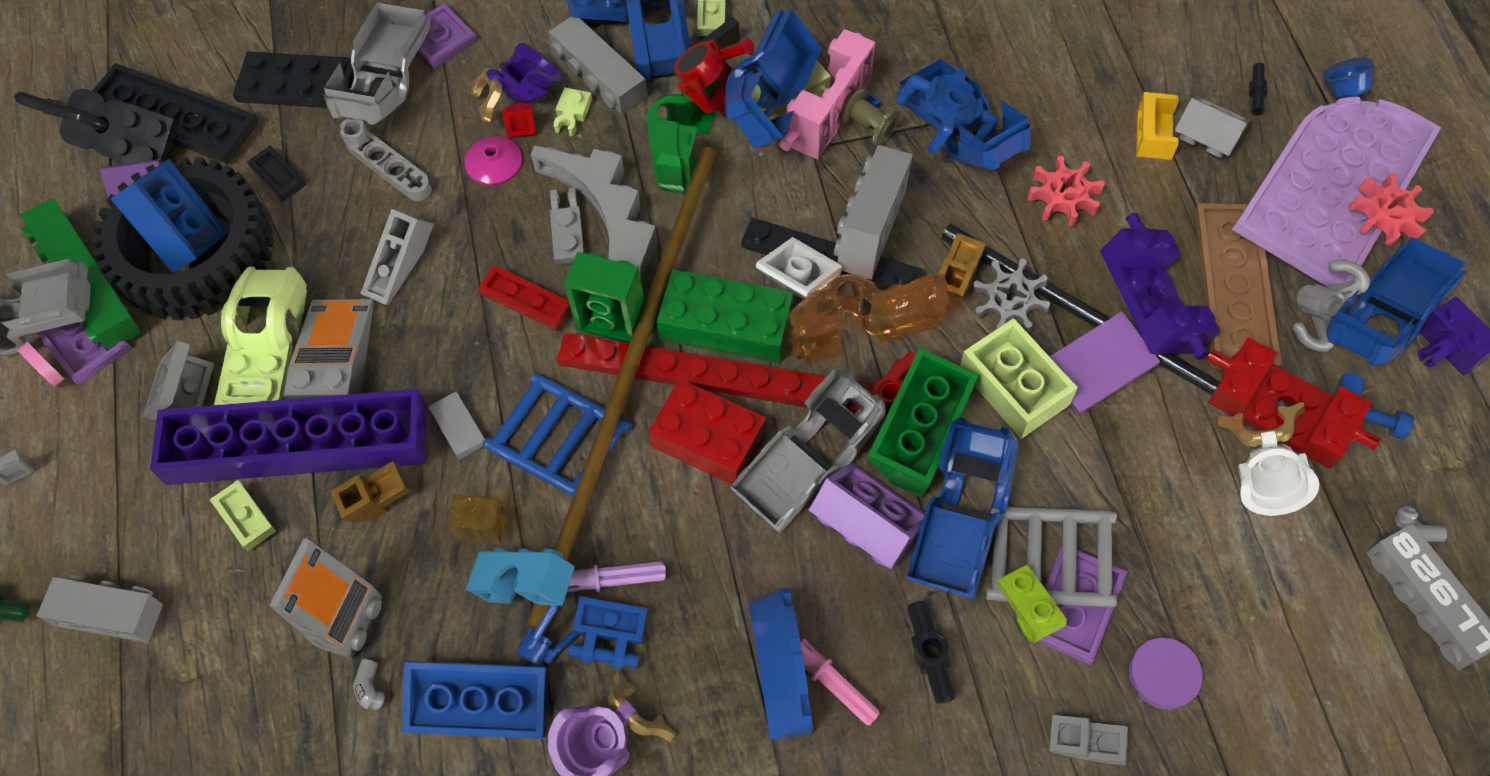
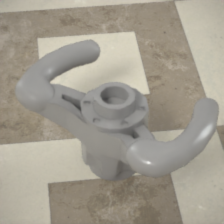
[1292,259,1370,352]

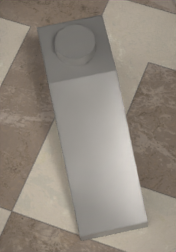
[360,209,434,305]

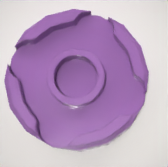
[1129,637,1203,710]

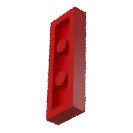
[478,265,571,331]

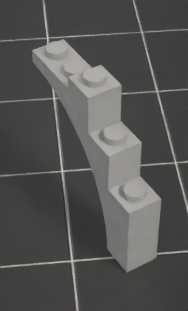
[531,146,658,284]

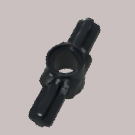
[907,601,955,704]

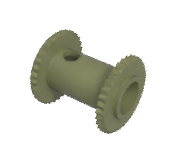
[841,89,900,146]

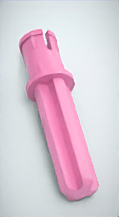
[800,639,880,726]

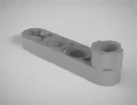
[339,119,432,201]

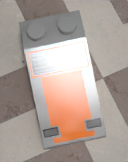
[284,299,374,399]
[269,539,382,660]

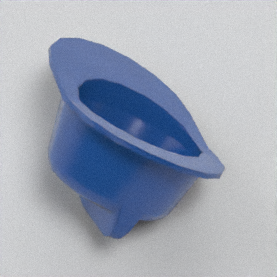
[1324,57,1374,99]

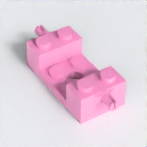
[779,29,875,160]

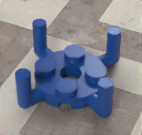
[896,67,999,154]

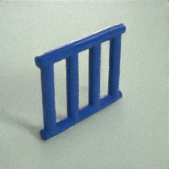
[483,372,633,497]

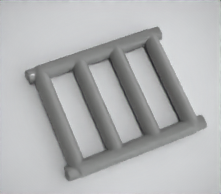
[986,507,1117,607]

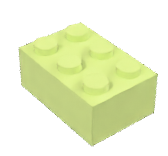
[960,318,1078,439]

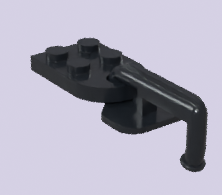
[14,89,180,164]

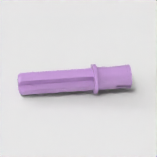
[567,561,666,593]

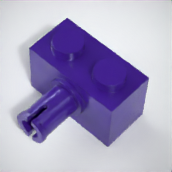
[1418,296,1490,376]

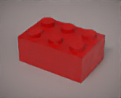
[648,379,767,484]

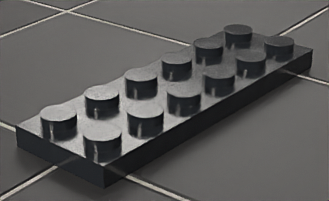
[92,63,259,164]

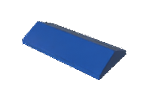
[402,661,549,739]

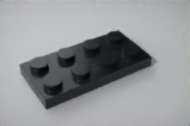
[233,51,354,108]

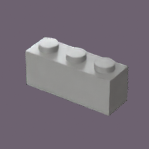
[37,575,163,643]

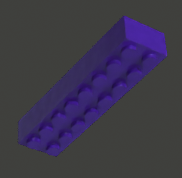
[150,389,427,485]

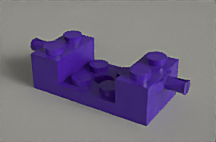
[1100,213,1221,360]

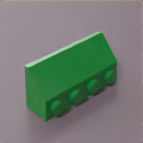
[867,347,979,498]

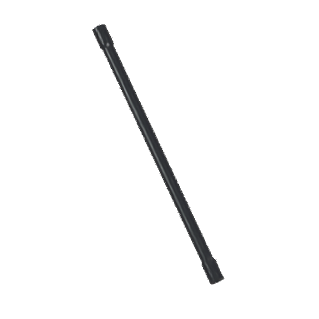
[941,223,1220,395]

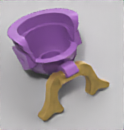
[548,670,676,776]

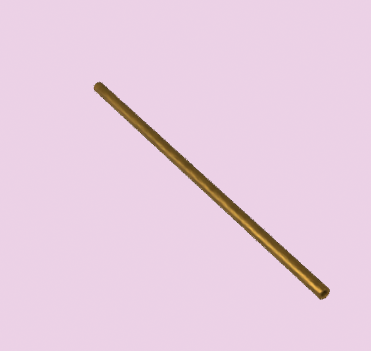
[526,147,716,630]

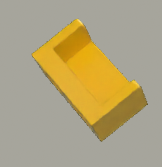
[1136,92,1179,160]

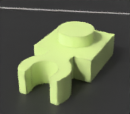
[554,87,593,136]

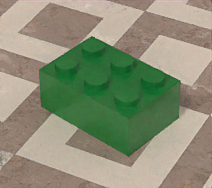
[564,251,645,343]

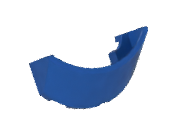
[749,588,813,740]

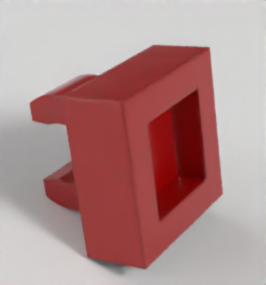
[502,102,536,138]

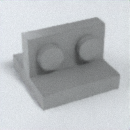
[143,341,215,421]

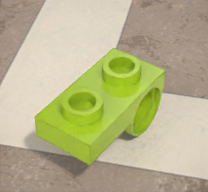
[997,564,1067,643]

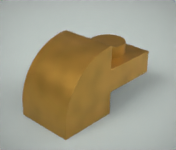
[934,233,986,299]
[330,461,411,522]

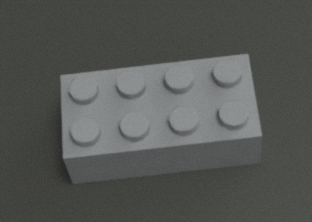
[834,145,913,279]

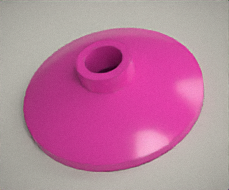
[465,136,523,185]

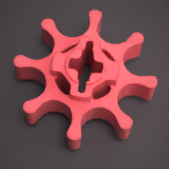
[1028,156,1105,226]
[1349,173,1434,246]

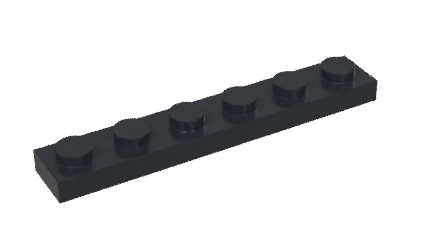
[741,217,923,300]

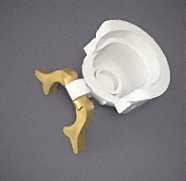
[1218,402,1319,516]

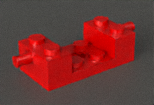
[1206,337,1382,469]

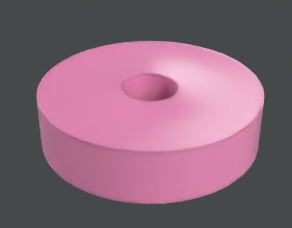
[17,341,65,387]

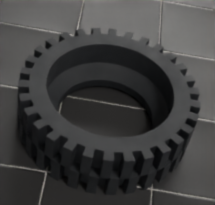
[92,157,274,320]

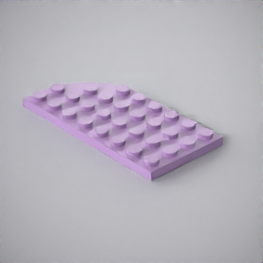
[1232,97,1441,287]

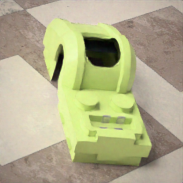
[214,267,307,405]

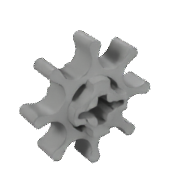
[974,258,1050,333]

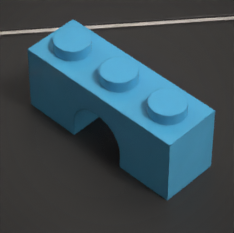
[466,548,575,606]

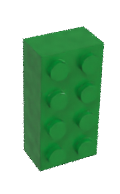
[657,269,794,363]

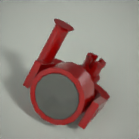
[674,37,754,117]

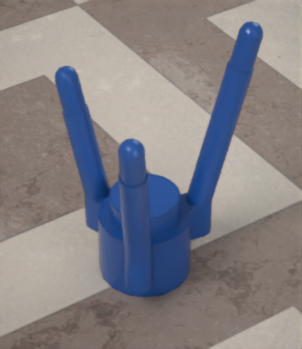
[516,605,580,666]

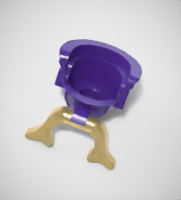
[467,43,562,123]

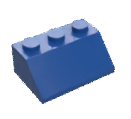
[111,159,228,273]

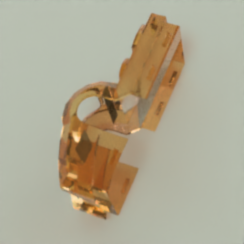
[788,274,949,365]

